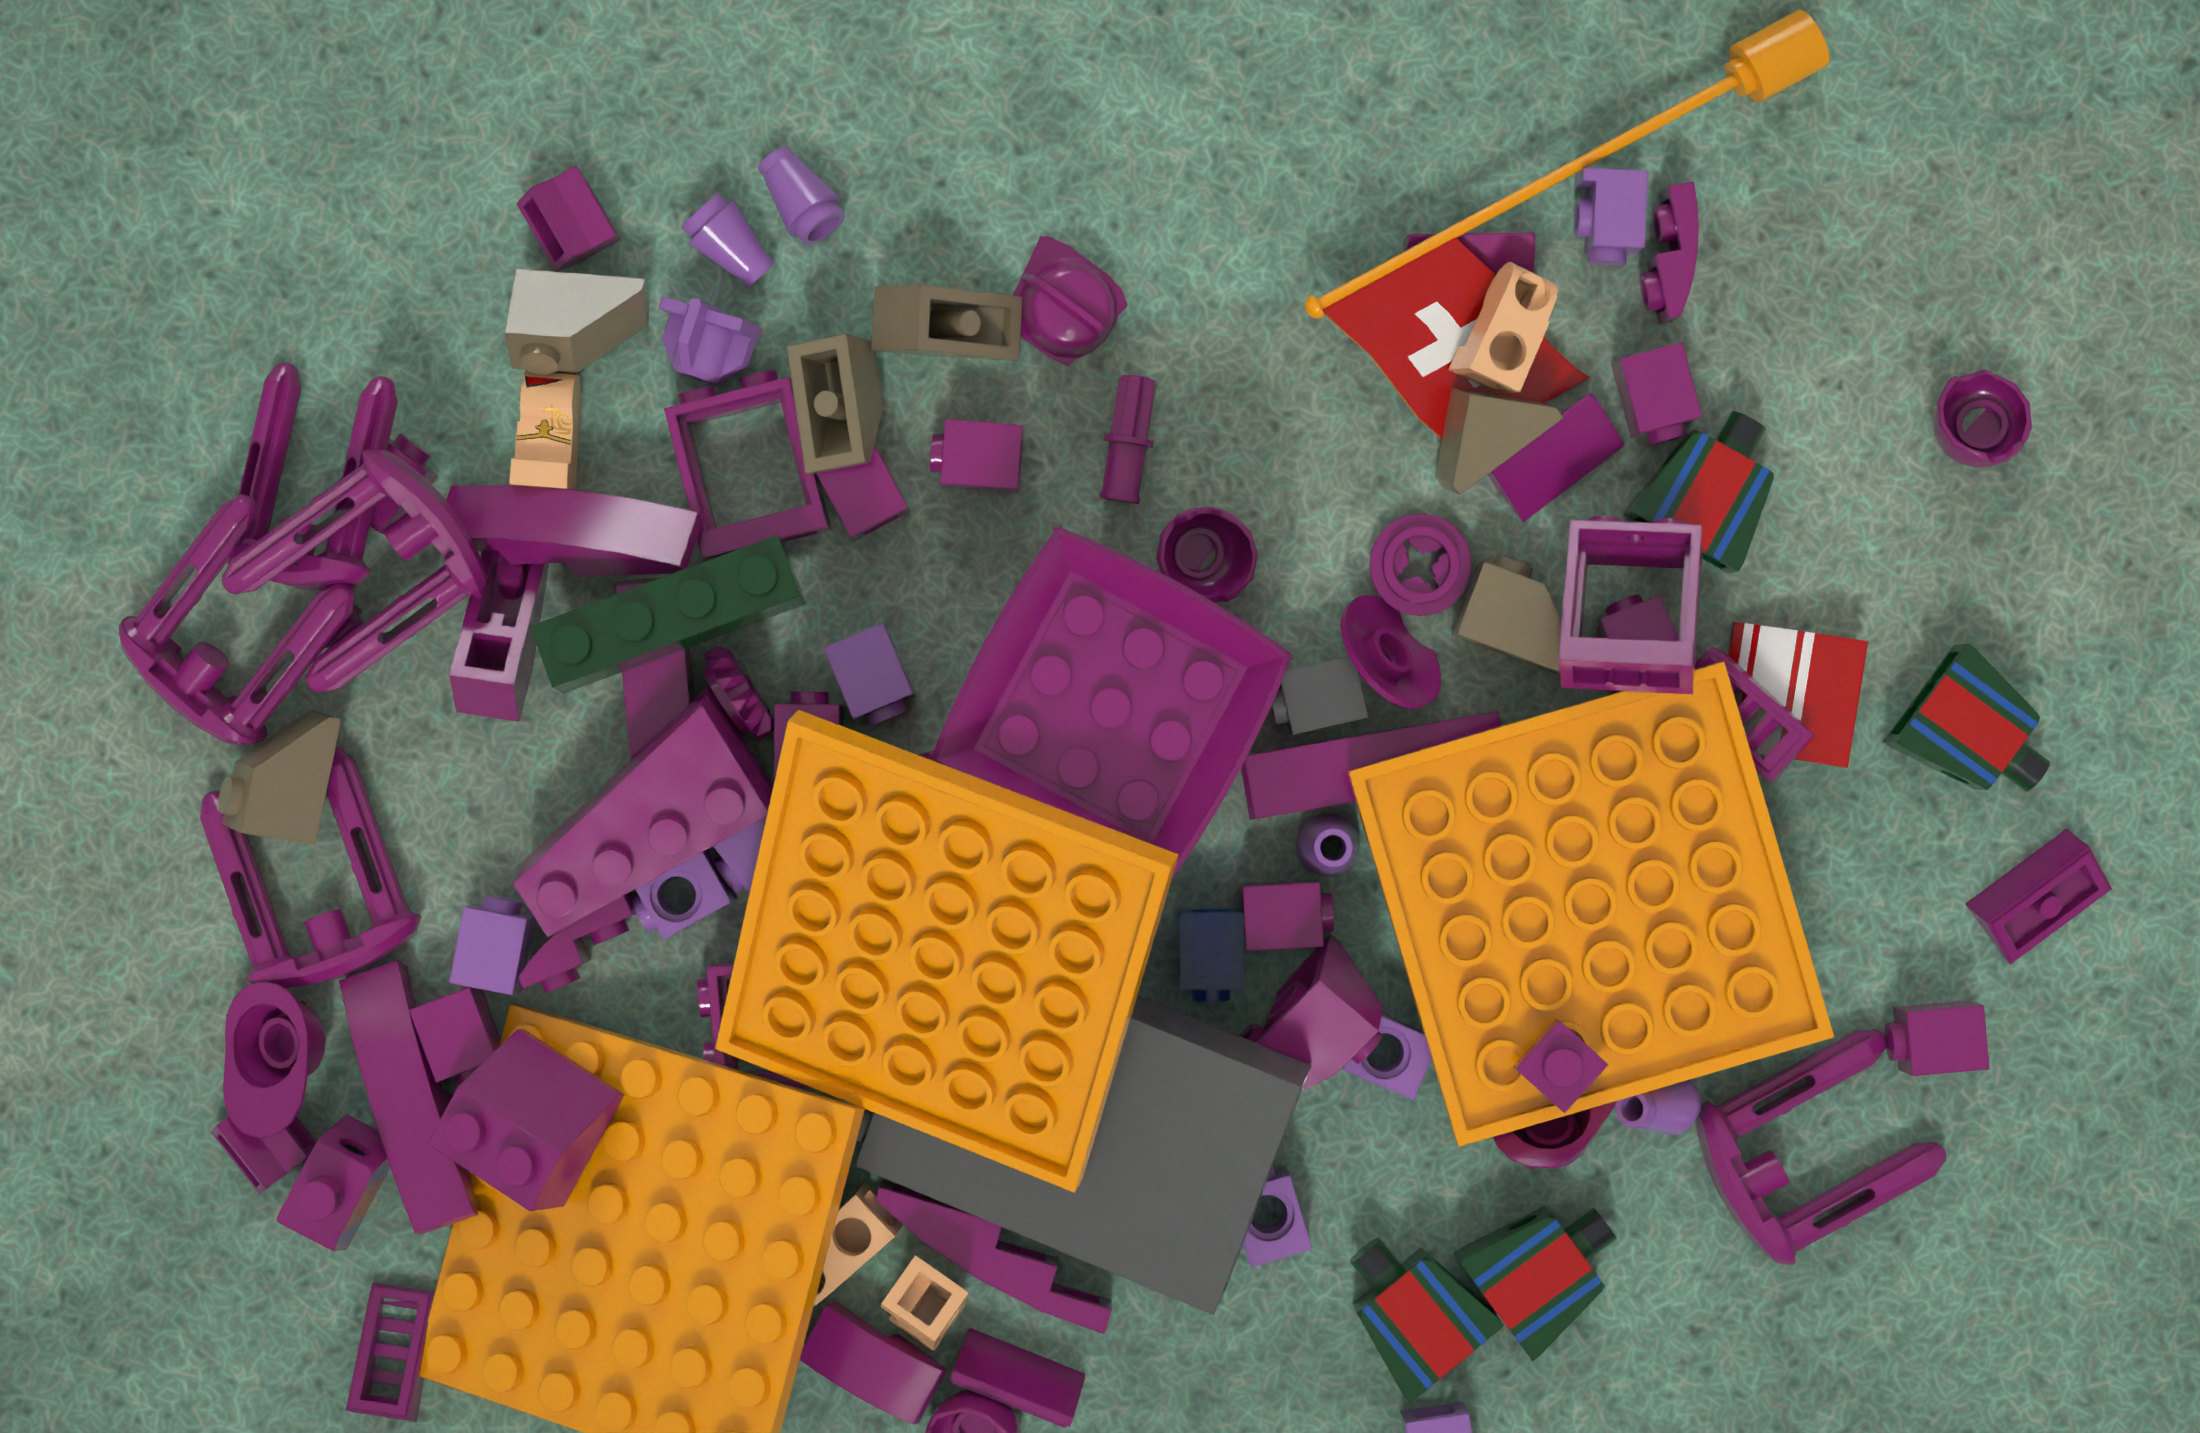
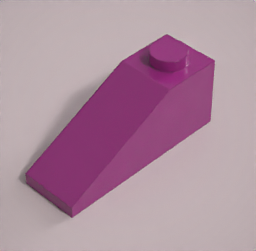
[449,550,549,722]

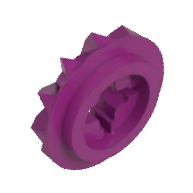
[1369,514,1472,616]
[703,646,774,740]

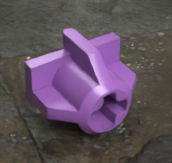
[658,296,763,386]

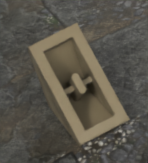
[1435,388,1563,495]

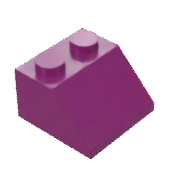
[427,1029,625,1212]

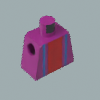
[276,1114,390,1251]

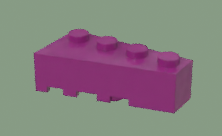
[513,685,773,937]

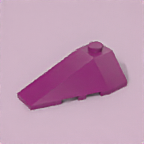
[1239,934,1383,1091]

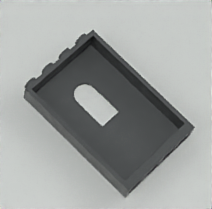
[856,995,1312,1315]

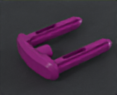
[227,362,398,590]
[221,449,488,693]
[119,495,356,746]
[200,746,422,988]
[1696,1029,1947,1265]

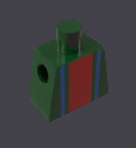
[1623,411,1774,574]
[1883,644,2050,792]
[1454,1206,1617,1361]
[1350,1237,1504,1403]

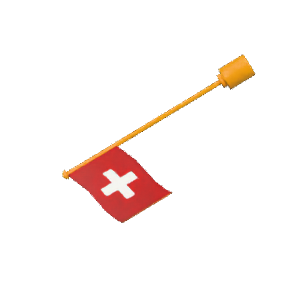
[1305,9,1830,440]

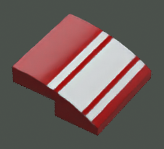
[1728,622,1868,768]

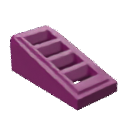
[1695,647,1816,783]
[345,1283,435,1423]

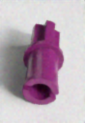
[1099,375,1156,504]

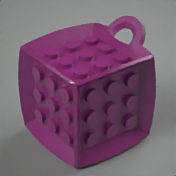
[919,525,1294,879]

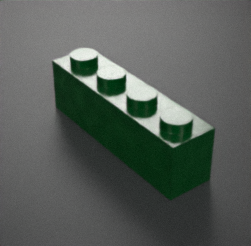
[530,535,806,694]

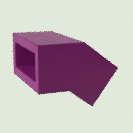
[516,165,621,272]
[211,1116,316,1195]

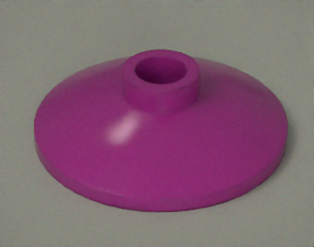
[1340,595,1441,709]

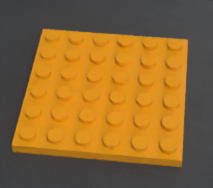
[1347,662,1834,1147]
[715,710,1179,1193]
[420,1004,865,1433]

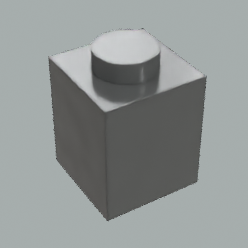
[1271,656,1369,735]

